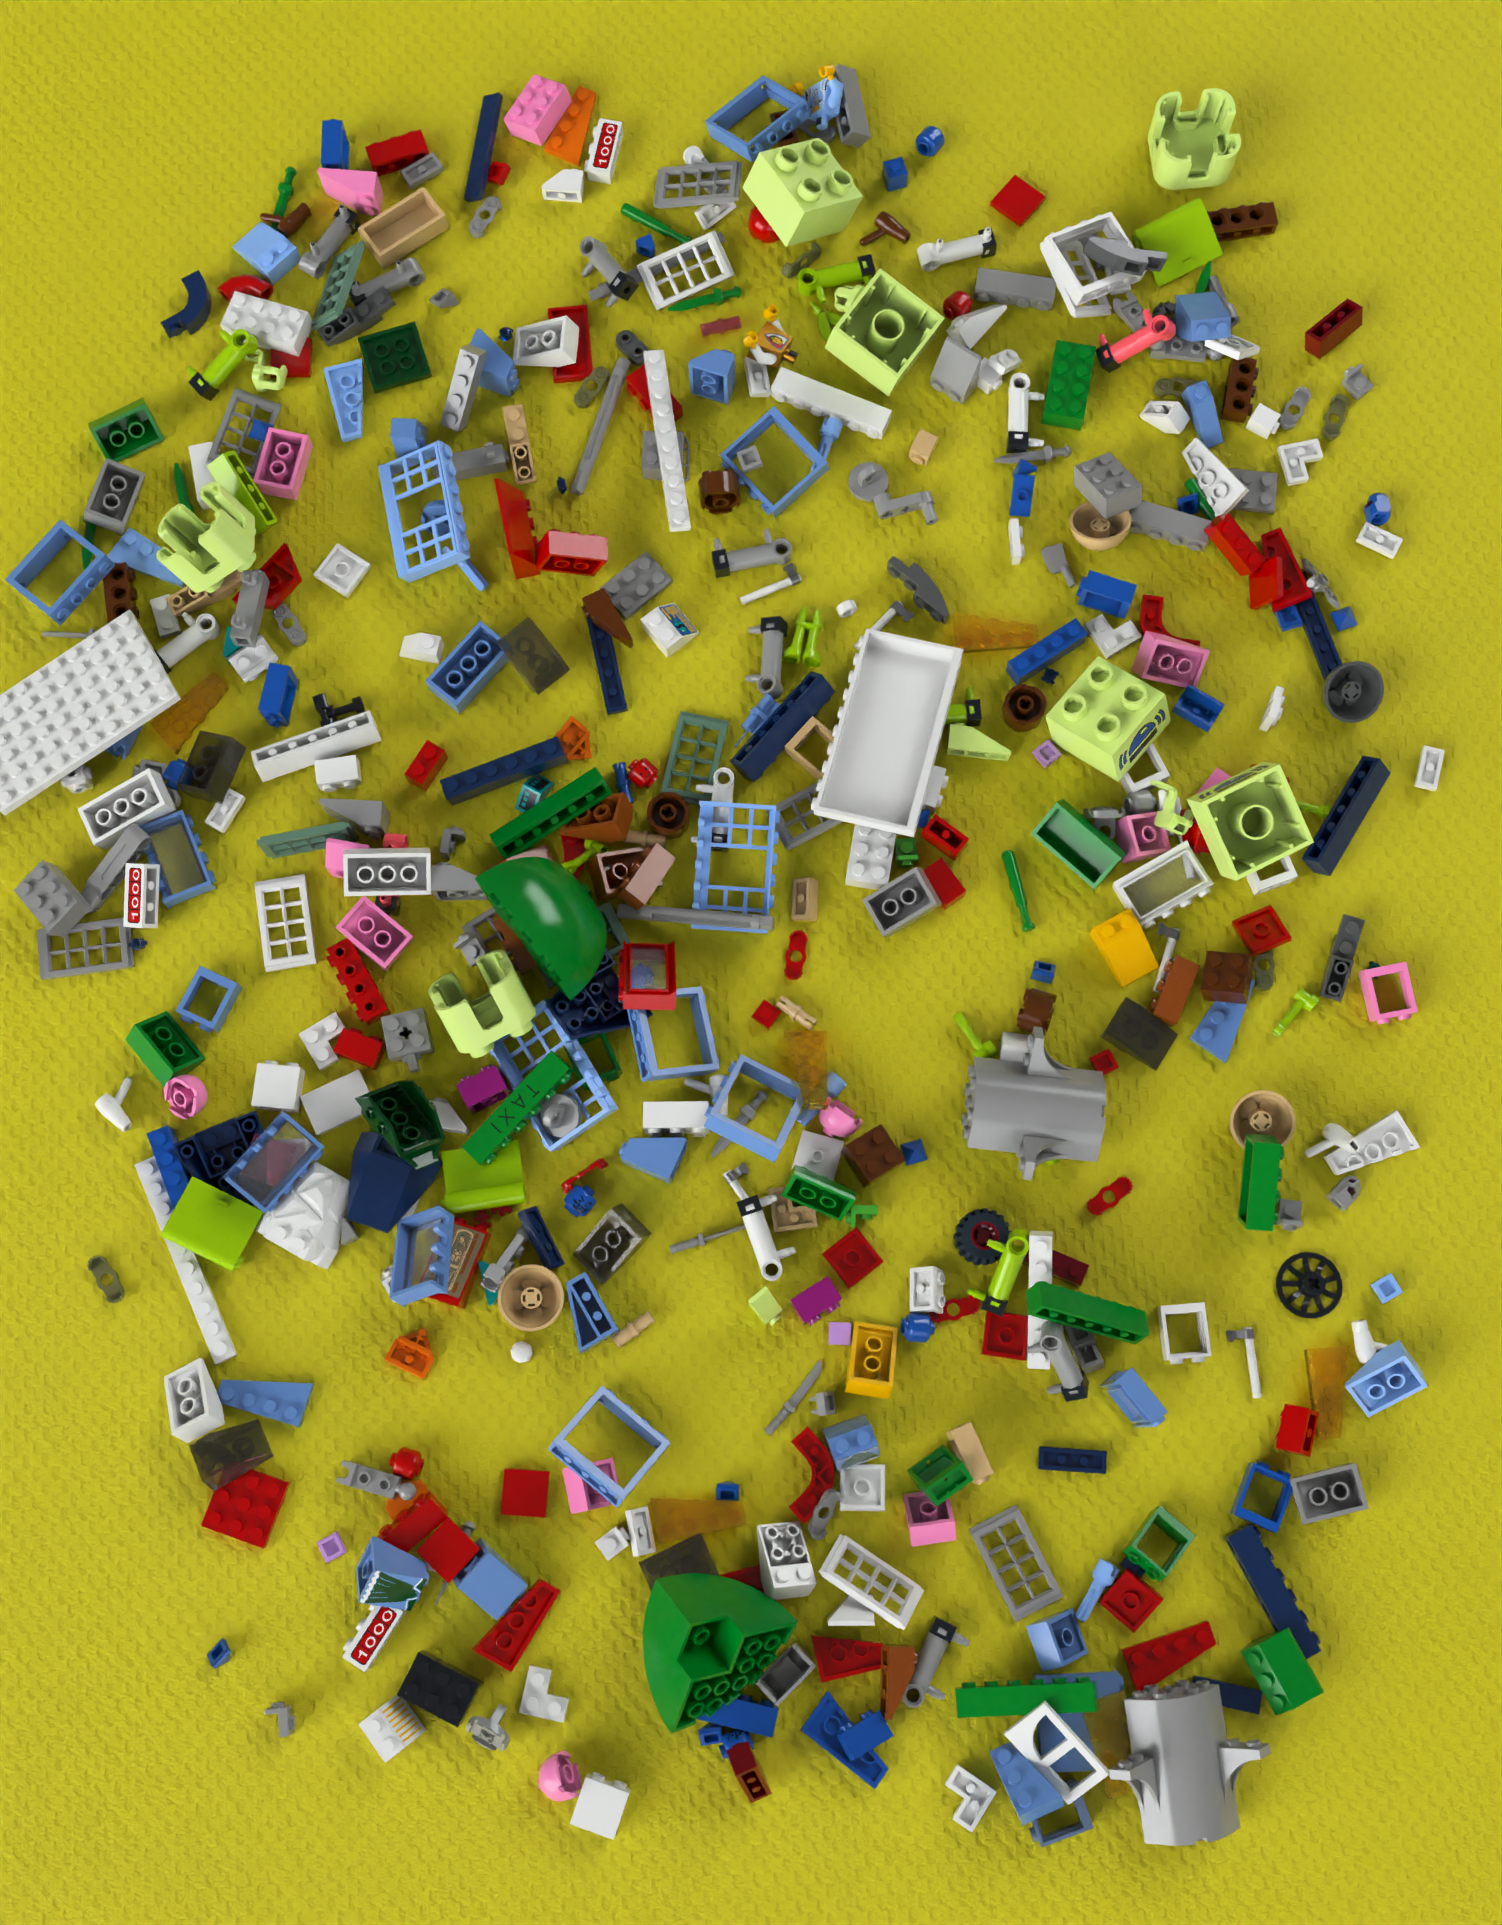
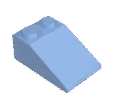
[232,222,301,285]
[1344,1340,1428,1417]

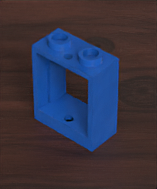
[321,119,350,170]
[1076,570,1137,619]
[258,663,299,728]
[1230,1461,1292,1533]

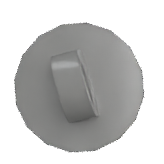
[848,462,888,502]
[1083,807,1126,840]
[540,1094,582,1137]
[466,1703,510,1751]

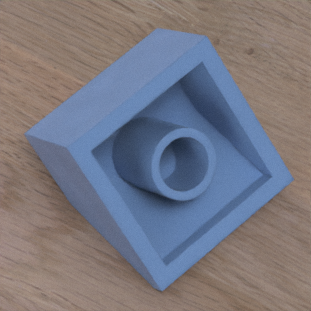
[1026,1608,1089,1672]

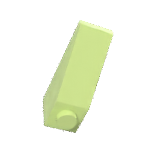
[946,723,1011,761]
[748,1286,783,1325]

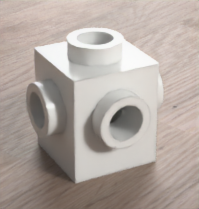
[60,764,93,794]

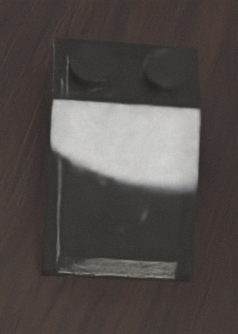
[496,617,570,695]
[1100,997,1178,1071]
[573,1203,652,1285]
[189,1419,273,1491]

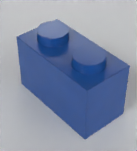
[836,1709,893,1761]

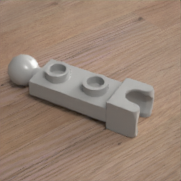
[1112,291,1165,350]
[1149,337,1223,363]
[481,1226,530,1293]
[336,1460,416,1500]

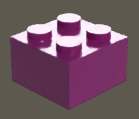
[456,1065,511,1114]
[790,1276,842,1326]

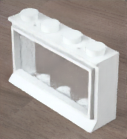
[1112,840,1214,930]

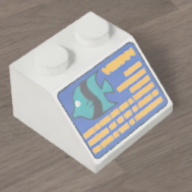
[641,603,699,658]

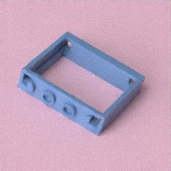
[705,75,811,162]
[720,406,829,518]
[5,520,115,625]
[627,986,720,1082]
[704,1054,810,1163]
[548,1386,670,1508]

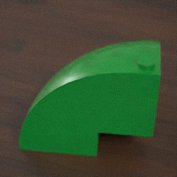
[474,857,607,1000]
[643,1573,798,1733]

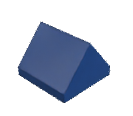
[636,233,656,258]
[1030,960,1056,984]

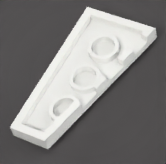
[1182,437,1249,517]
[1323,1111,1420,1175]

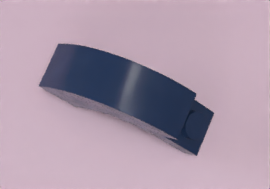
[160,270,212,339]

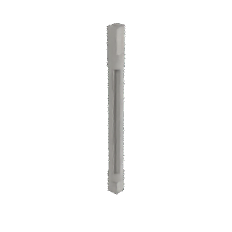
[587,232,726,301]
[570,357,630,496]
[617,903,775,930]

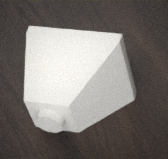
[827,1589,874,1626]

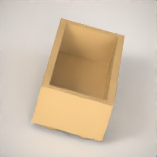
[358,186,449,270]

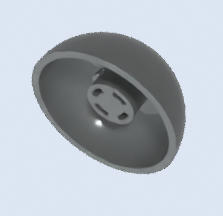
[1322,661,1384,723]

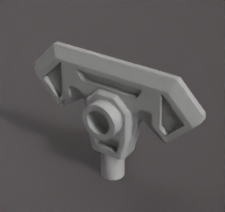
[1302,558,1340,608]

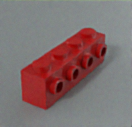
[326,938,392,1026]

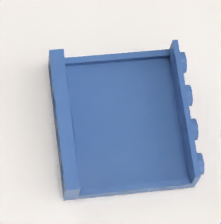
[1033,1670,1129,1772]

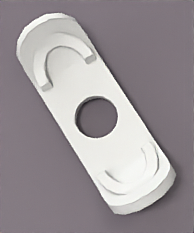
[683,146,727,195]

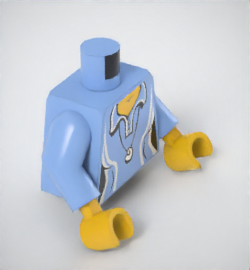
[788,64,844,130]

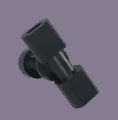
[312,694,365,727]

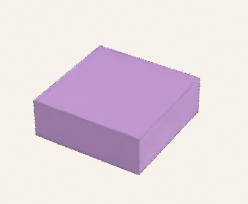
[1032,739,1062,769]
[828,1322,851,1346]
[316,1531,348,1563]

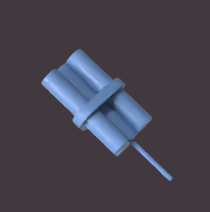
[734,693,780,748]

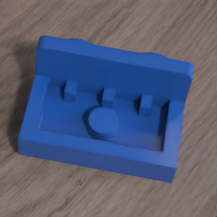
[1172,684,1224,732]

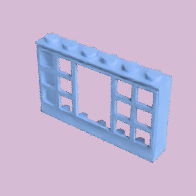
[378,440,471,583]
[691,800,780,934]
[490,999,618,1152]

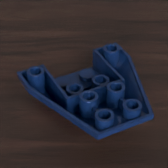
[546,949,653,1040]
[173,1110,269,1207]
[347,1132,442,1234]

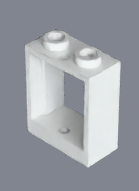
[1120,743,1170,794]
[1246,855,1298,896]
[1157,1302,1212,1365]

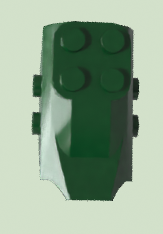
[355,1080,445,1171]

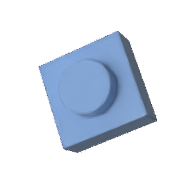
[1370,1273,1403,1304]

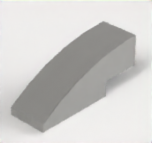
[1062,1324,1104,1374]

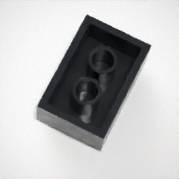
[397,1650,483,1728]

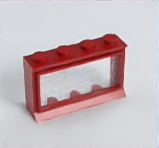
[619,940,676,1010]

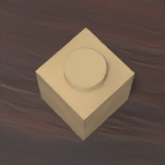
[909,429,938,466]

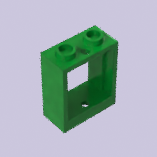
[561,1033,622,1091]
[907,1445,973,1507]
[1123,1505,1195,1582]

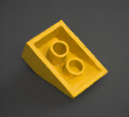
[1089,908,1159,988]
[845,1321,898,1399]

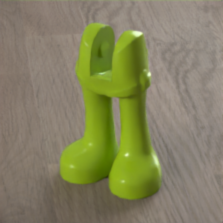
[782,607,823,668]

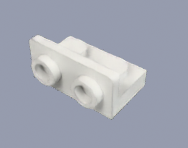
[227,635,279,682]
[910,1266,945,1314]

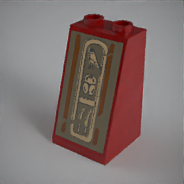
[420,1217,491,1309]

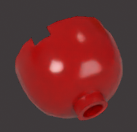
[748,206,780,244]

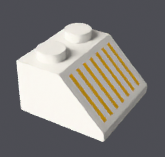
[358,1695,427,1763]

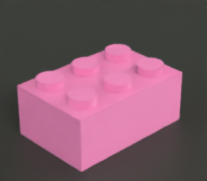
[504,74,572,146]
[253,427,313,501]

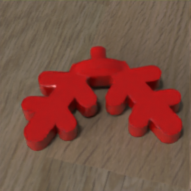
[474,1206,512,1228]

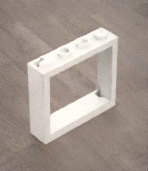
[1040,212,1147,306]

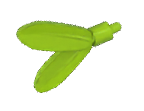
[811,302,842,341]

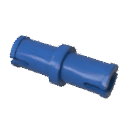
[612,762,634,804]

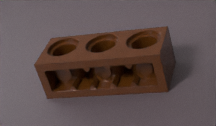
[1220,358,1259,423]
[103,562,140,623]

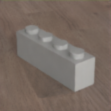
[833,64,871,148]
[973,267,1056,311]
[440,344,488,432]
[1130,500,1212,551]

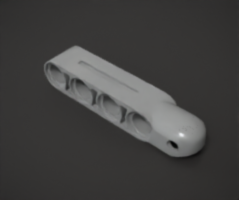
[80,824,152,913]

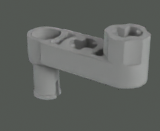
[873,491,938,525]

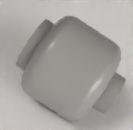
[1123,789,1157,815]

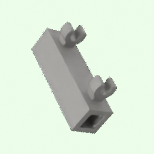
[430,442,510,485]
[230,569,270,648]

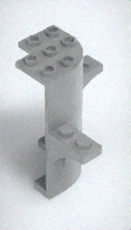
[961,1026,1106,1180]
[1109,1680,1271,1846]

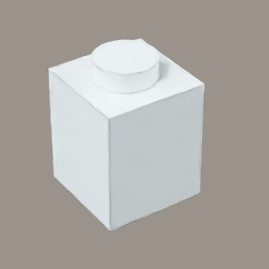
[976,357,1003,395]
[1246,403,1281,440]

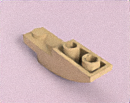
[502,404,537,485]
[166,570,242,617]

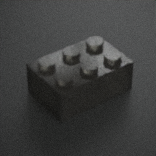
[176,730,246,804]
[639,1533,721,1591]

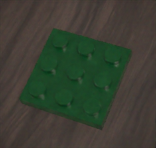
[358,321,432,394]

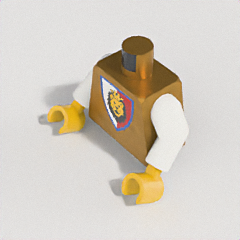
[743,304,798,368]

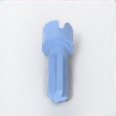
[811,417,843,471]
[442,541,489,592]
[796,1071,847,1126]
[1075,1558,1120,1622]

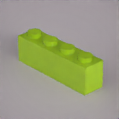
[207,450,279,536]

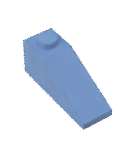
[1181,380,1223,448]

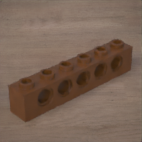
[1207,202,1278,242]

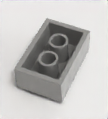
[1074,452,1142,519]
[84,458,145,535]
[14,860,92,938]
[862,867,943,937]

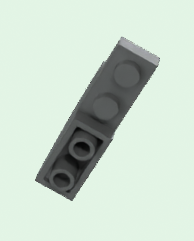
[1083,236,1167,276]
[317,286,396,347]
[887,555,949,625]
[1320,914,1365,1002]

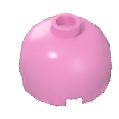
[164,1074,208,1119]
[819,1097,863,1138]
[538,1751,582,1802]

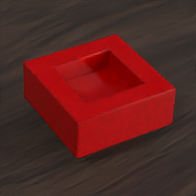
[487,161,511,186]
[751,1000,781,1030]
[1089,1049,1119,1076]

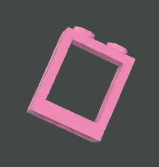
[1358,962,1418,1025]

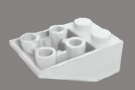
[757,1521,817,1600]

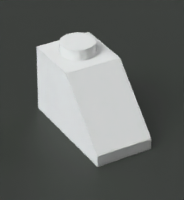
[541,169,585,203]
[1139,400,1190,434]
[399,633,444,664]
[429,1098,470,1135]

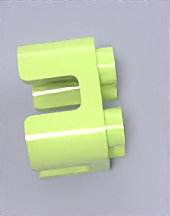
[1148,88,1241,190]
[156,481,256,593]
[428,950,536,1058]

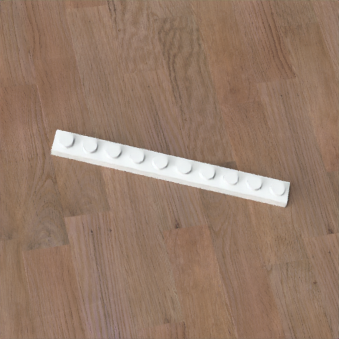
[643,350,691,532]
[135,1156,237,1365]

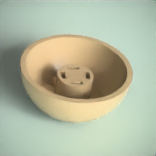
[1070,502,1131,551]
[1229,1090,1296,1149]
[498,1264,564,1331]

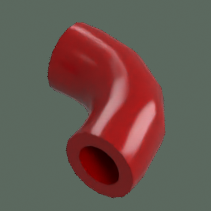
[217,274,274,303]

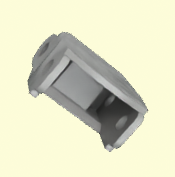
[756,1642,816,1706]

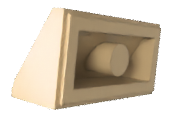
[791,877,819,921]

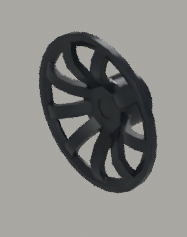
[1276,1252,1343,1319]

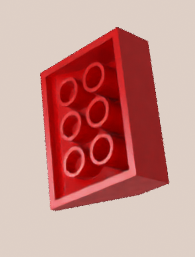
[494,478,540,579]

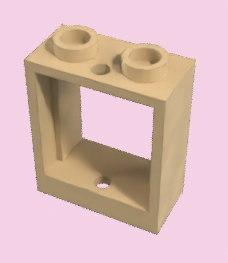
[785,716,835,780]
[945,1422,994,1485]

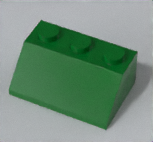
[88,398,165,462]
[125,1011,206,1087]
[781,1165,856,1221]
[1241,1627,1324,1715]

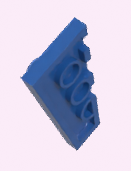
[800,1691,888,1789]

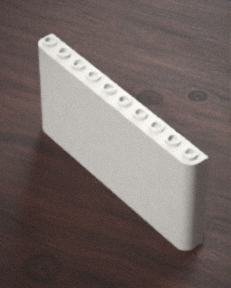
[811,628,963,837]

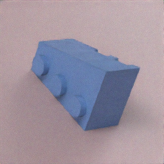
[390,418,428,465]
[566,1272,620,1354]
[990,1742,1065,1826]

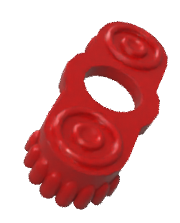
[784,930,808,980]
[561,1158,609,1194]
[1087,1177,1133,1216]
[928,1295,980,1323]

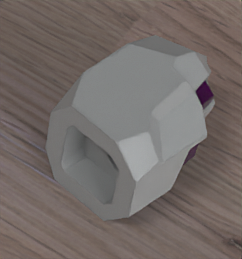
[1326,1176,1361,1211]

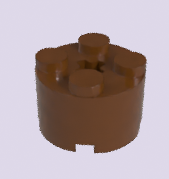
[698,469,741,514]
[1002,684,1046,732]
[647,792,690,839]
[1017,988,1057,1036]

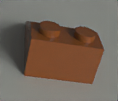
[560,792,634,843]
[587,846,663,901]

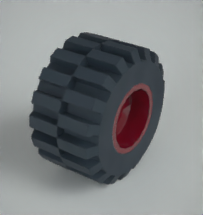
[954,1208,1011,1266]

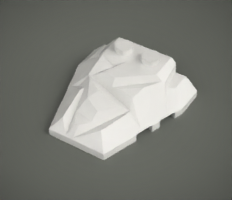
[255,1161,350,1270]

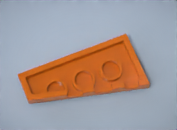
[544,86,597,166]

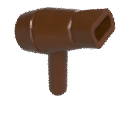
[260,202,312,239]
[860,211,911,246]

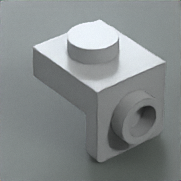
[264,1701,296,1737]

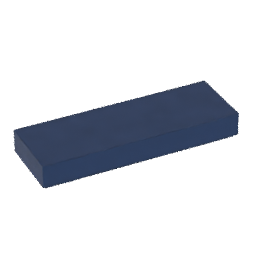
[517,1206,565,1271]
[1038,1446,1107,1474]
[1192,1675,1263,1715]

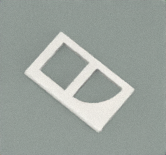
[1004,1701,1109,1805]

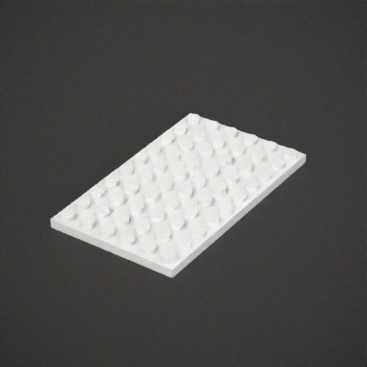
[0,609,181,816]

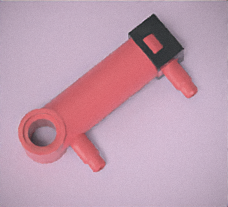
[1096,309,1176,373]
[375,833,408,916]

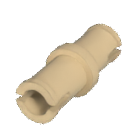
[623,830,667,848]
[775,995,818,1031]
[612,1310,655,1348]

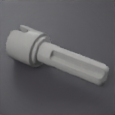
[1207,275,1239,328]

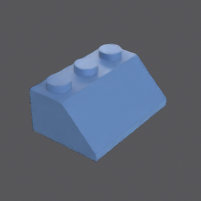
[688,349,736,405]

